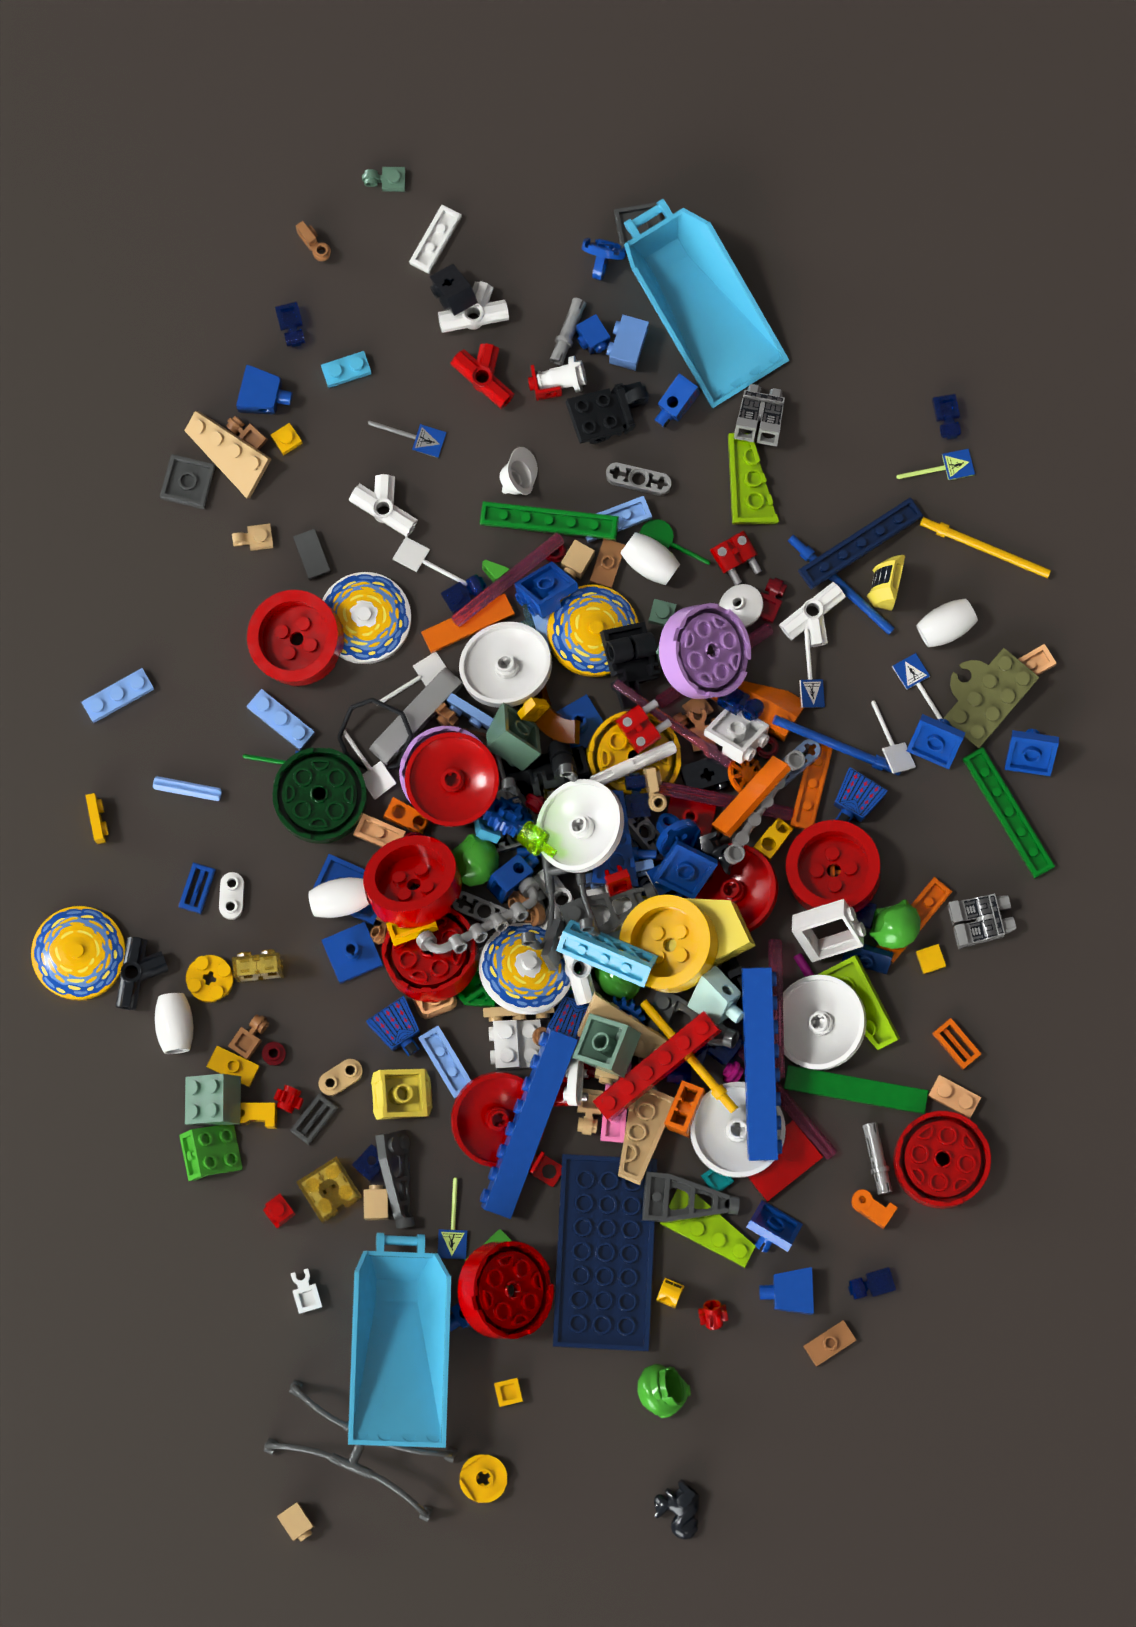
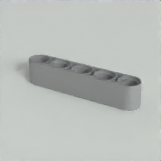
[369,667,463,765]

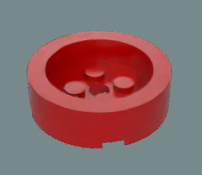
[247,590,344,686]
[786,820,881,913]
[363,835,462,928]
[382,908,479,1002]
[893,1111,991,1209]
[458,1241,554,1339]

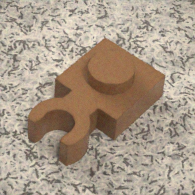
[435,702,459,727]
[688,708,716,752]

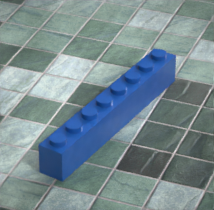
[741,967,782,1161]
[480,1028,578,1219]

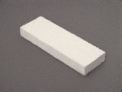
[409,205,462,274]

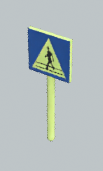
[897,449,975,480]
[438,1177,467,1259]

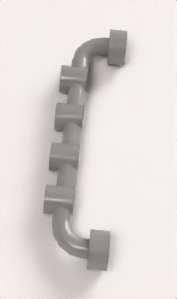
[724,750,805,864]
[416,877,539,954]

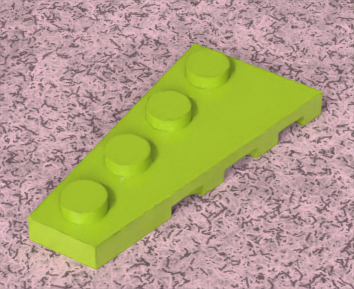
[728,433,779,525]
[818,955,900,1050]
[660,1189,755,1268]

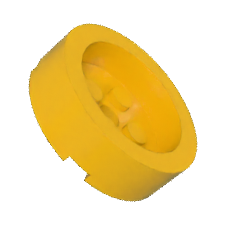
[586,711,681,806]
[619,895,718,993]

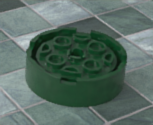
[272,747,367,844]

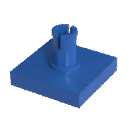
[556,694,603,750]
[906,714,966,769]
[1004,729,1059,776]
[653,840,718,899]
[321,922,383,984]
[746,1200,803,1252]

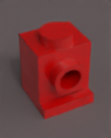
[263,1193,296,1229]

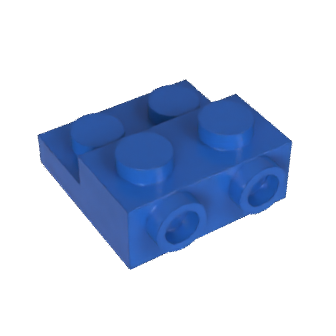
[514,561,579,619]

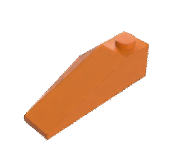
[710,681,804,742]

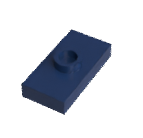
[842,944,894,974]

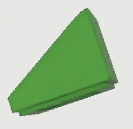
[482,560,510,585]

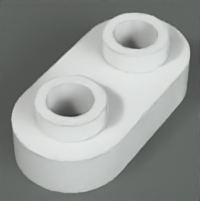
[219,872,245,920]
[563,1058,584,1106]

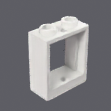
[792,899,866,962]

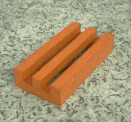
[932,1018,981,1070]

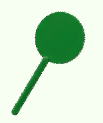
[640,519,711,565]

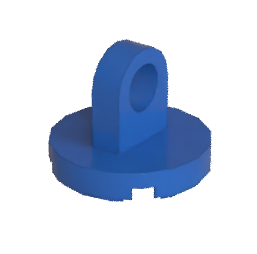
[582,238,626,280]
[656,813,701,857]

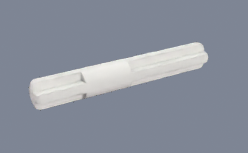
[590,741,677,785]

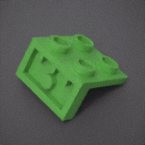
[179,1124,243,1181]

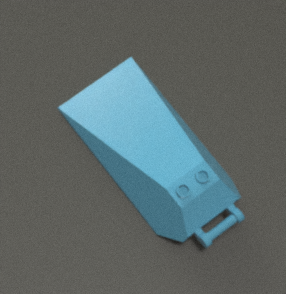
[624,199,789,408]
[348,1232,451,1448]

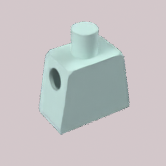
[687,966,743,1024]

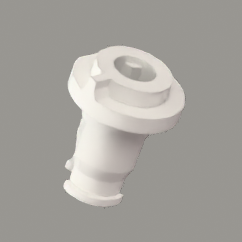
[537,356,587,393]

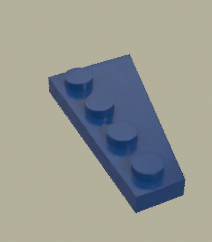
[591,790,639,887]

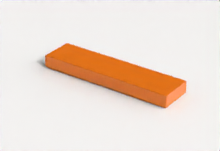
[421,593,515,654]
[790,743,833,830]
[712,756,791,838]
[876,877,952,964]

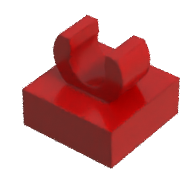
[605,865,632,897]

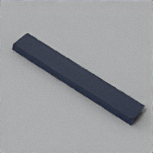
[798,497,924,590]

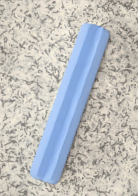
[153,776,222,801]

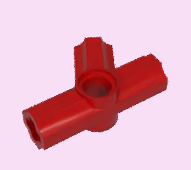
[450,343,514,409]

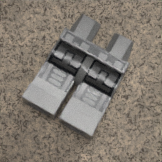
[733,384,785,447]
[947,893,1016,949]

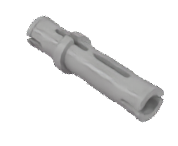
[549,298,586,365]
[862,1122,893,1195]

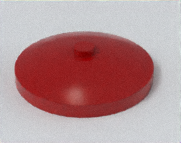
[405,732,500,827]
[685,843,778,932]
[451,1072,545,1167]

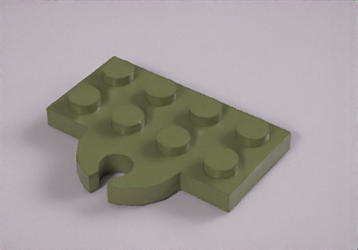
[943,648,1039,749]

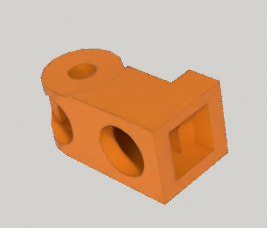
[383,797,429,834]
[851,1189,898,1229]

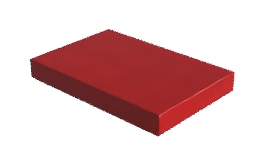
[747,1120,823,1202]

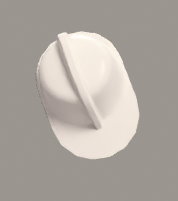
[500,447,538,495]

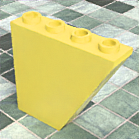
[642,896,756,968]

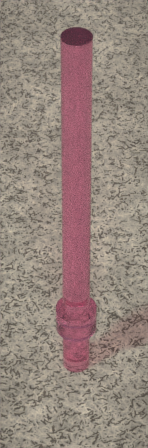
[612,679,732,768]

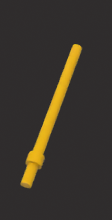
[920,517,1051,579]
[640,999,738,1113]

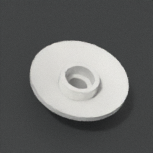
[719,584,763,628]

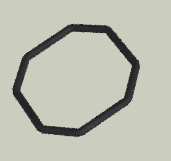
[337,698,413,771]

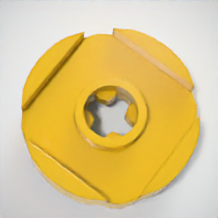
[186,955,234,1003]
[460,1454,507,1503]

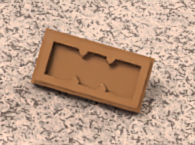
[590,539,626,589]
[803,1320,856,1366]

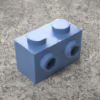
[606,314,649,371]

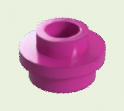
[723,1061,744,1083]

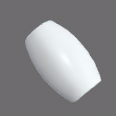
[621,532,680,585]
[916,599,978,647]
[309,877,370,918]
[155,993,194,1054]

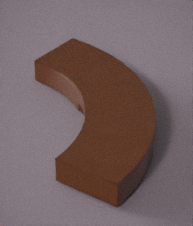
[533,685,580,744]

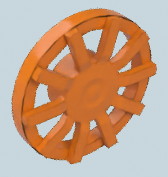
[728,758,762,793]

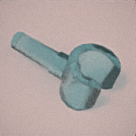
[519,604,534,628]

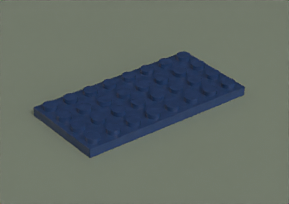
[553,1154,657,1352]

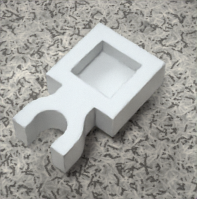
[291,1268,322,1314]

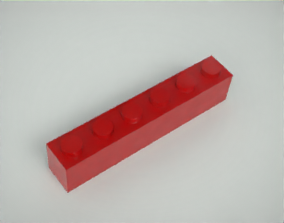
[593,1011,722,1121]

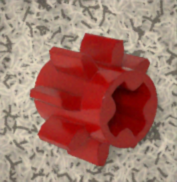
[273,1085,304,1114]
[698,1300,728,1330]

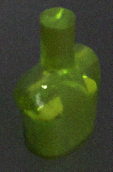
[517,821,557,858]

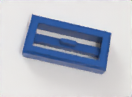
[178,862,216,914]

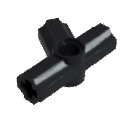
[116,937,169,1010]

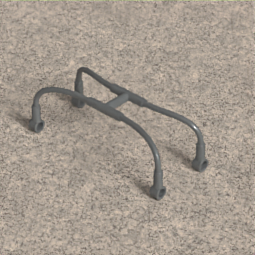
[501,763,600,950]
[264,1380,458,1522]

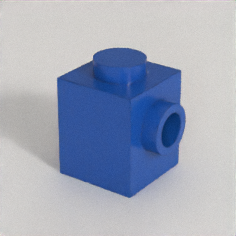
[576,314,610,355]

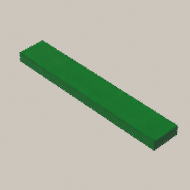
[479,501,619,540]
[962,747,1055,879]
[784,1065,928,1114]

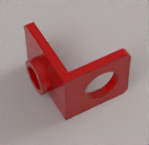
[528,365,562,401]
[530,1151,562,1187]

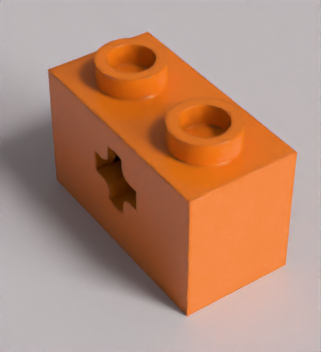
[664,1080,706,1138]

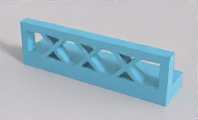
[556,920,658,988]

